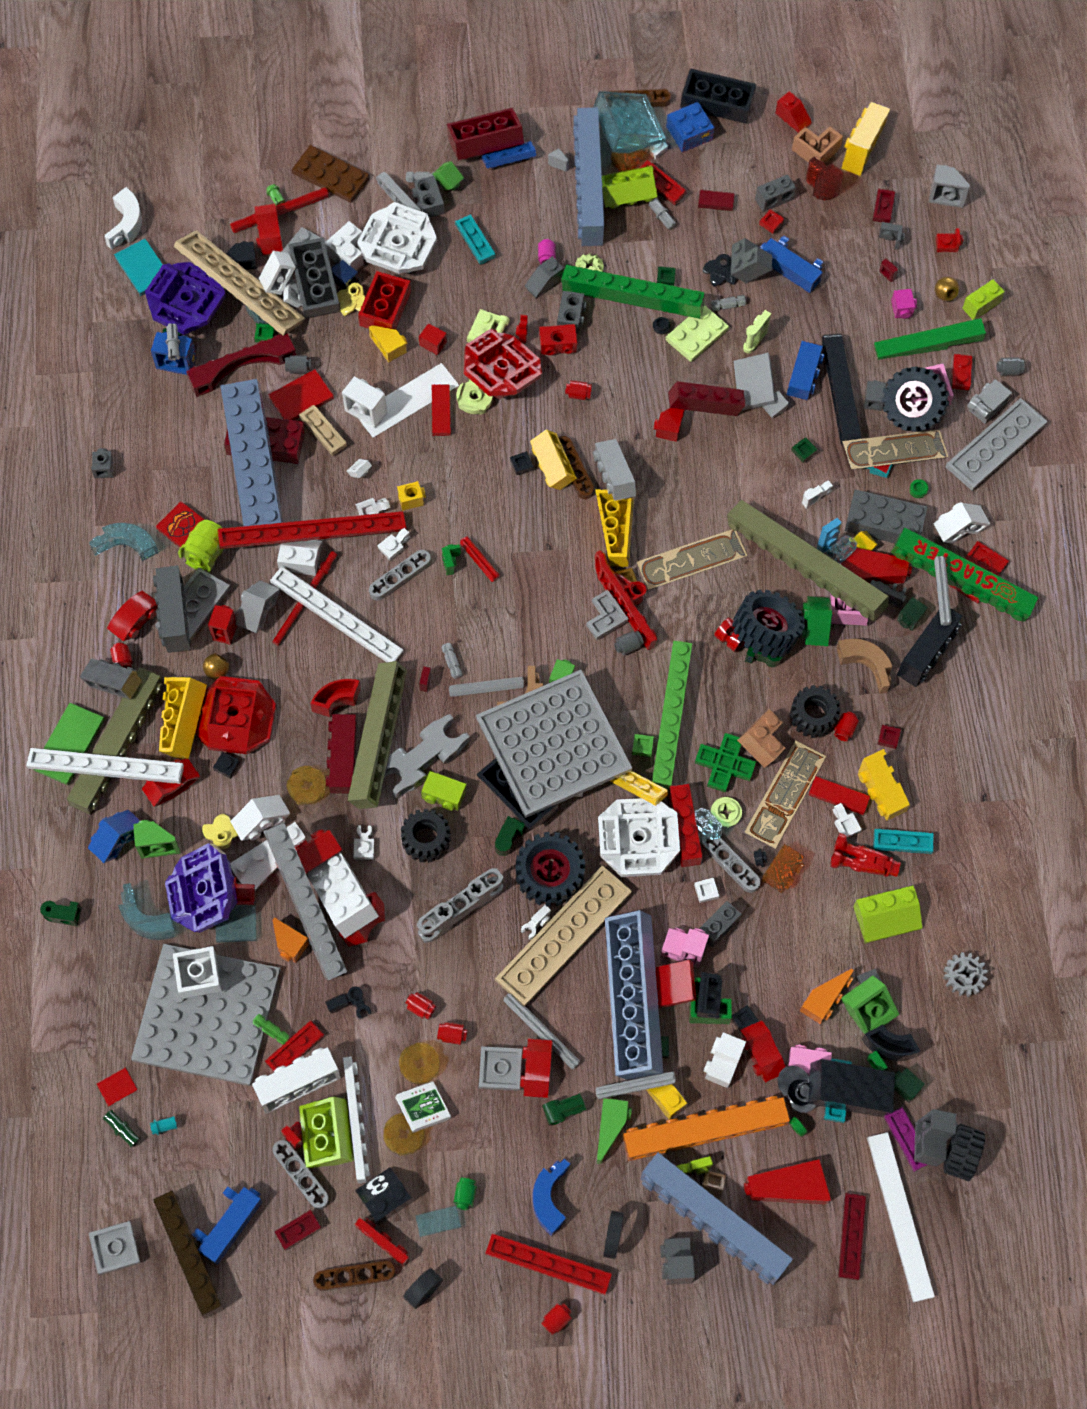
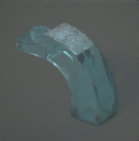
[89,523,159,562]
[118,883,176,940]

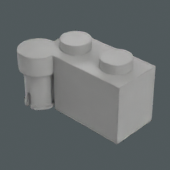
[967,379,1012,424]

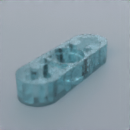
[824,536,857,564]

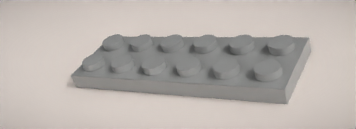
[945,398,1048,491]

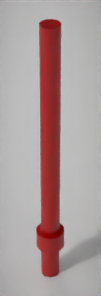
[272,551,337,646]

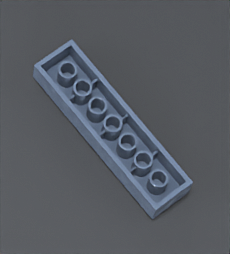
[573,108,604,246]
[220,379,283,526]
[605,910,663,1080]
[640,1152,792,1285]

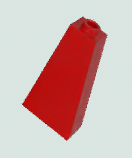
[839,545,912,584]
[743,1159,831,1205]

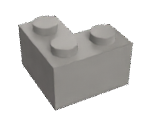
[236,580,280,633]

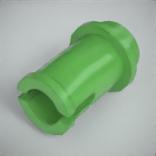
[266,184,286,206]

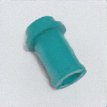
[150,1116,177,1136]

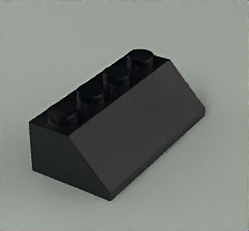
[477,758,559,830]

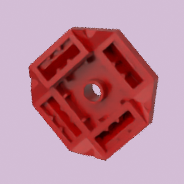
[463,329,542,399]
[195,676,276,754]

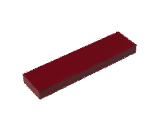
[838,1193,866,1281]

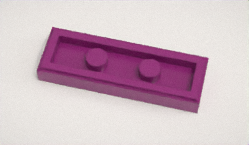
[884,1107,928,1172]

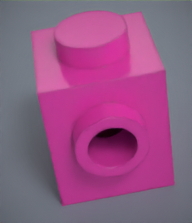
[891,289,917,319]

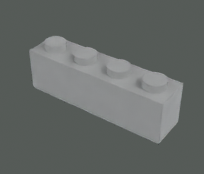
[593,439,636,501]

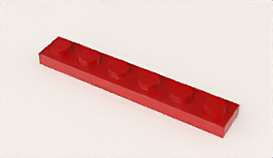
[485,1233,612,1295]

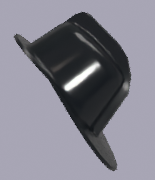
[777,1066,817,1113]

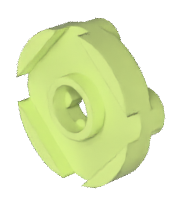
[456,380,493,414]

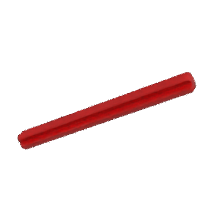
[230,187,329,233]

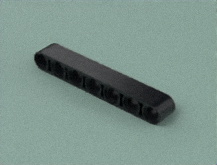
[822,333,861,445]

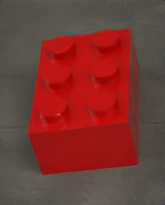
[358,271,411,330]
[275,829,342,873]

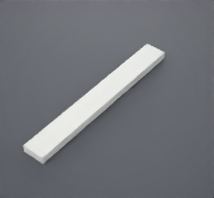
[270,566,404,662]
[26,748,184,784]
[867,1133,934,1303]

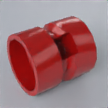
[714,617,745,653]

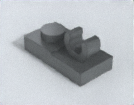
[870,580,906,608]

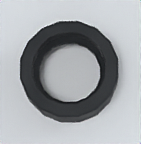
[403,1268,443,1309]

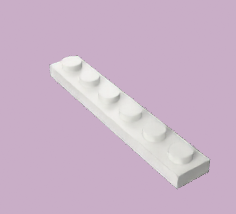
[343,1057,370,1184]

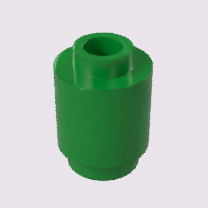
[453,1178,477,1210]

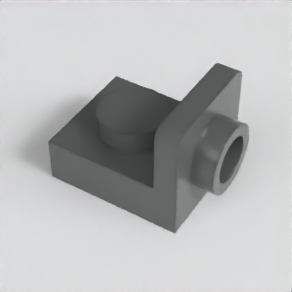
[878,222,905,249]

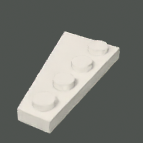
[230,822,306,891]

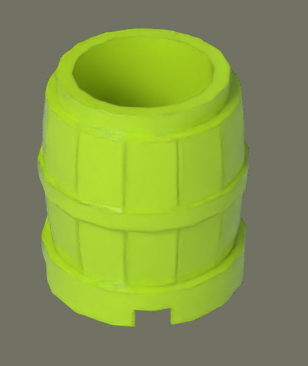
[178,520,223,572]

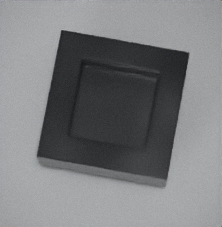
[510,451,534,476]
[213,752,240,778]
[732,1005,759,1032]

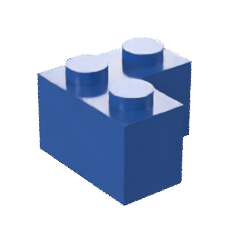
[88,810,140,863]

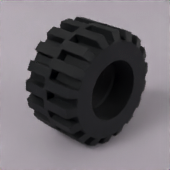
[790,685,841,738]
[401,809,451,863]
[943,1123,986,1182]

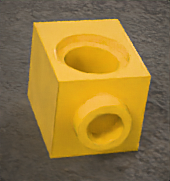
[397,481,426,511]

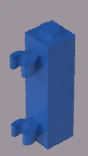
[760,235,824,293]
[192,1186,263,1265]

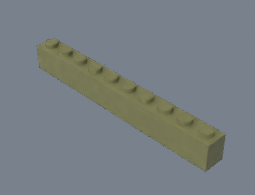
[727,500,889,621]

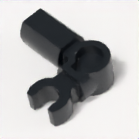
[325,986,371,1020]

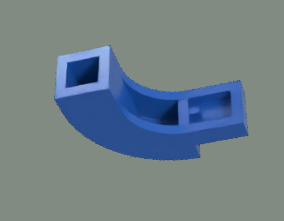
[532,1159,570,1237]

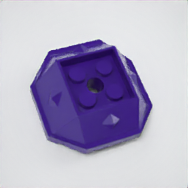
[145,262,226,334]
[165,843,238,933]

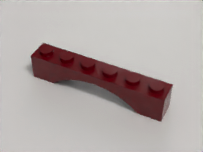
[186,333,296,398]

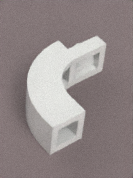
[104,187,142,249]

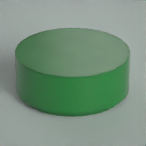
[909,479,929,499]
[789,1117,808,1137]

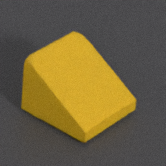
[849,531,878,551]

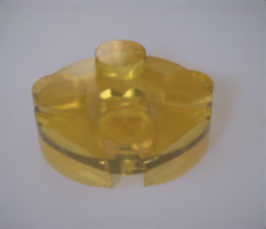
[287,766,326,805]
[399,1042,440,1084]
[383,1113,424,1156]

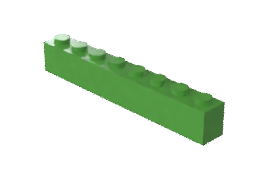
[652,640,692,793]

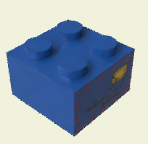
[666,102,714,153]
[151,332,197,375]

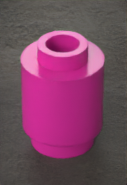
[538,239,556,265]

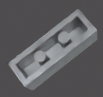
[80,658,142,700]

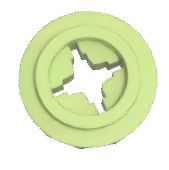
[575,253,604,272]
[711,797,742,828]

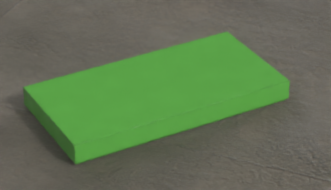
[33,703,105,785]

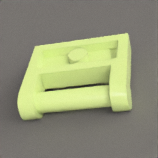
[467,309,510,342]
[743,310,771,353]

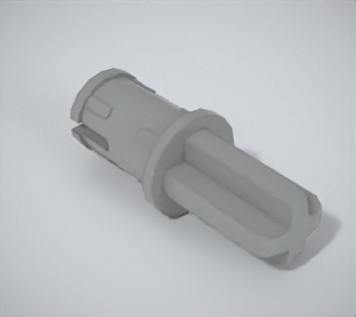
[649,198,676,230]
[166,323,180,360]

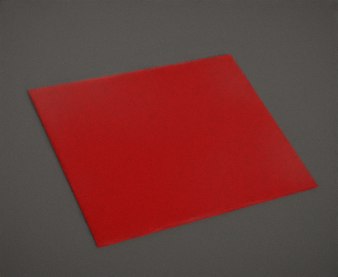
[97,1067,137,1107]

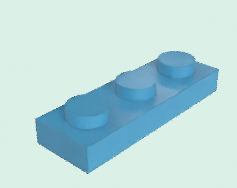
[817,518,842,555]

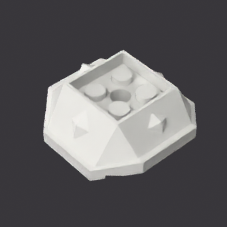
[357,202,437,274]
[598,798,680,877]

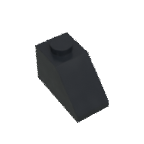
[226,241,257,270]

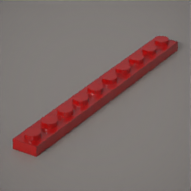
[217,511,406,549]

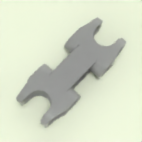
[384,714,470,798]
[417,868,504,943]

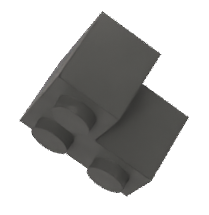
[731,238,772,283]
[914,1109,958,1166]
[660,1238,695,1285]

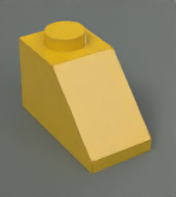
[369,326,408,362]
[646,1084,687,1120]

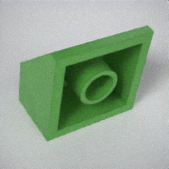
[133,820,181,859]
[841,976,899,1034]

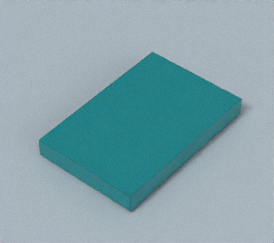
[114,239,163,296]

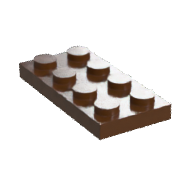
[292,144,369,203]

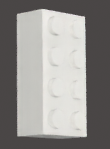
[306,852,379,938]
[252,1047,341,1114]

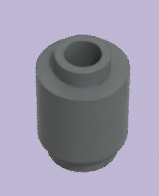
[285,355,311,374]
[996,357,1024,376]
[614,631,644,655]

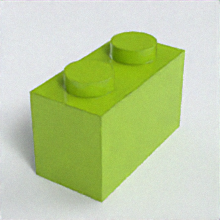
[962,279,1005,320]
[421,771,467,811]

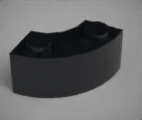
[862,1025,921,1061]

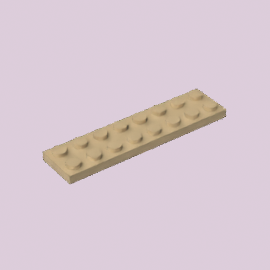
[174,230,305,335]
[495,866,632,1006]

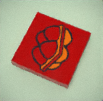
[155,501,204,548]

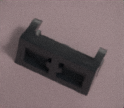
[697,972,723,1019]

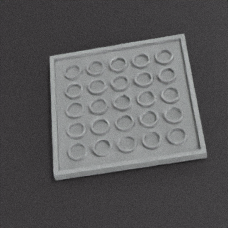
[476,670,632,818]
[131,944,281,1086]

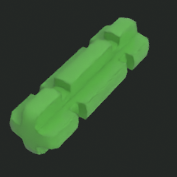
[253,1014,289,1045]

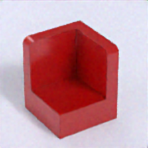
[419,324,447,355]

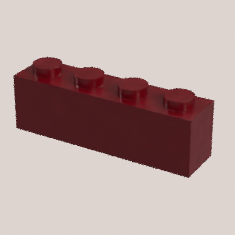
[668,381,745,416]
[326,714,357,794]

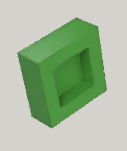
[632,734,654,757]

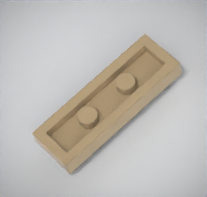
[299,405,347,456]

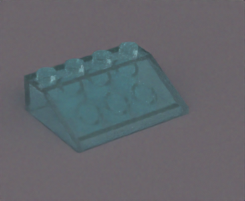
[593,91,666,153]

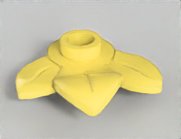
[337,283,365,316]
[202,814,238,849]

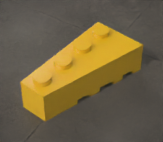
[841,102,890,176]
[595,490,634,567]
[159,677,207,759]

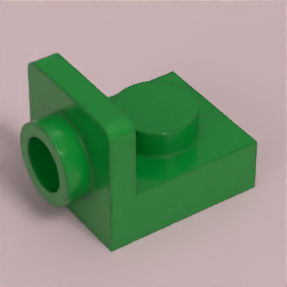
[442,544,461,576]

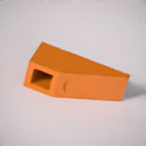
[800,969,854,1024]

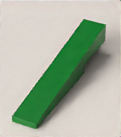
[874,318,986,360]

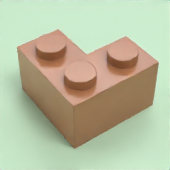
[792,126,843,169]
[737,709,785,768]

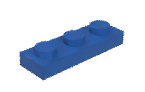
[482,141,536,169]

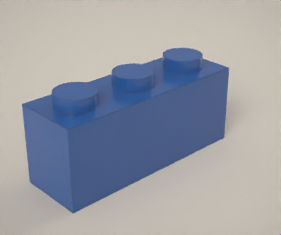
[787,341,824,400]

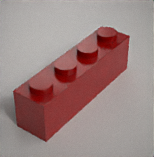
[668,784,702,867]

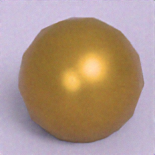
[934,276,959,301]
[203,653,229,680]

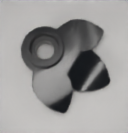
[702,254,736,287]

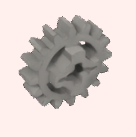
[943,952,988,997]

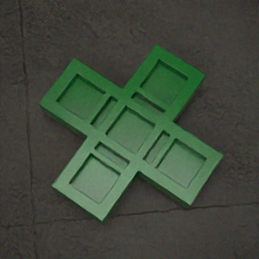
[695,733,756,792]

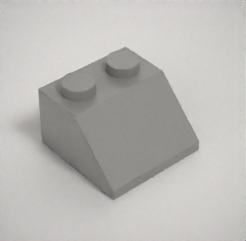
[929,165,970,208]

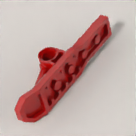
[594,550,657,650]

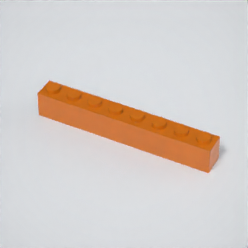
[623,1096,790,1161]

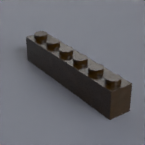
[153,1190,224,1319]

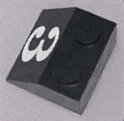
[355,1167,412,1226]

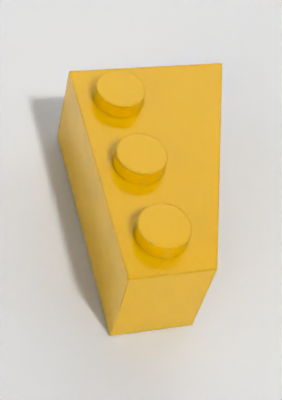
[858,749,910,821]

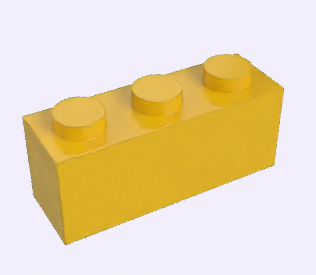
[530,429,577,490]

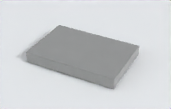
[734,353,776,411]

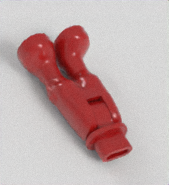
[830,832,901,877]

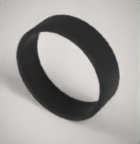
[603,1210,624,1259]

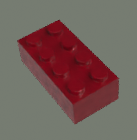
[446,107,524,160]
[224,417,305,464]

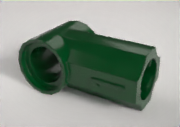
[542,1094,586,1126]

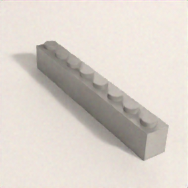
[263,823,347,980]

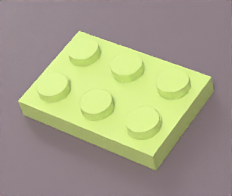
[666,305,729,362]

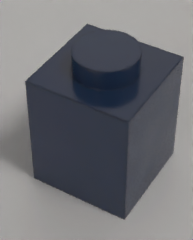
[331,260,359,289]

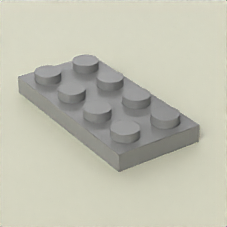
[155,567,230,642]

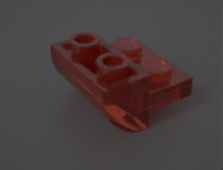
[805,156,844,200]

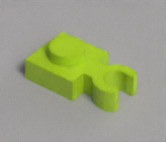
[676,1156,712,1175]

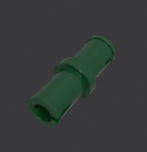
[102,1110,141,1148]

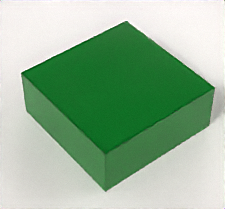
[254,323,275,343]
[866,1051,888,1071]

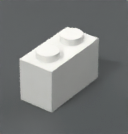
[259,251,296,295]

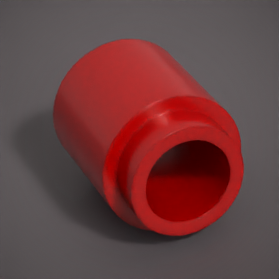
[565,380,592,400]
[110,643,133,669]
[834,712,859,742]
[405,992,437,1020]
[437,1022,467,1045]
[541,1303,572,1335]

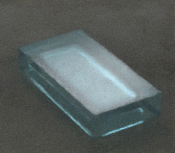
[416,1206,461,1237]

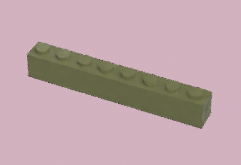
[348,661,407,809]
[66,668,163,815]

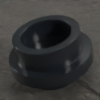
[653,317,671,334]
[754,848,768,868]

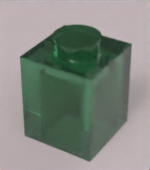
[897,597,928,631]
[894,1068,925,1103]

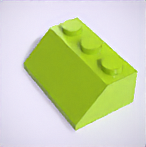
[602,166,657,208]
[853,886,922,943]
[299,1097,354,1168]

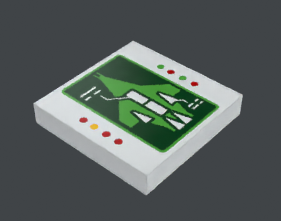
[396,1082,451,1133]

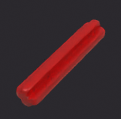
[460,536,499,582]

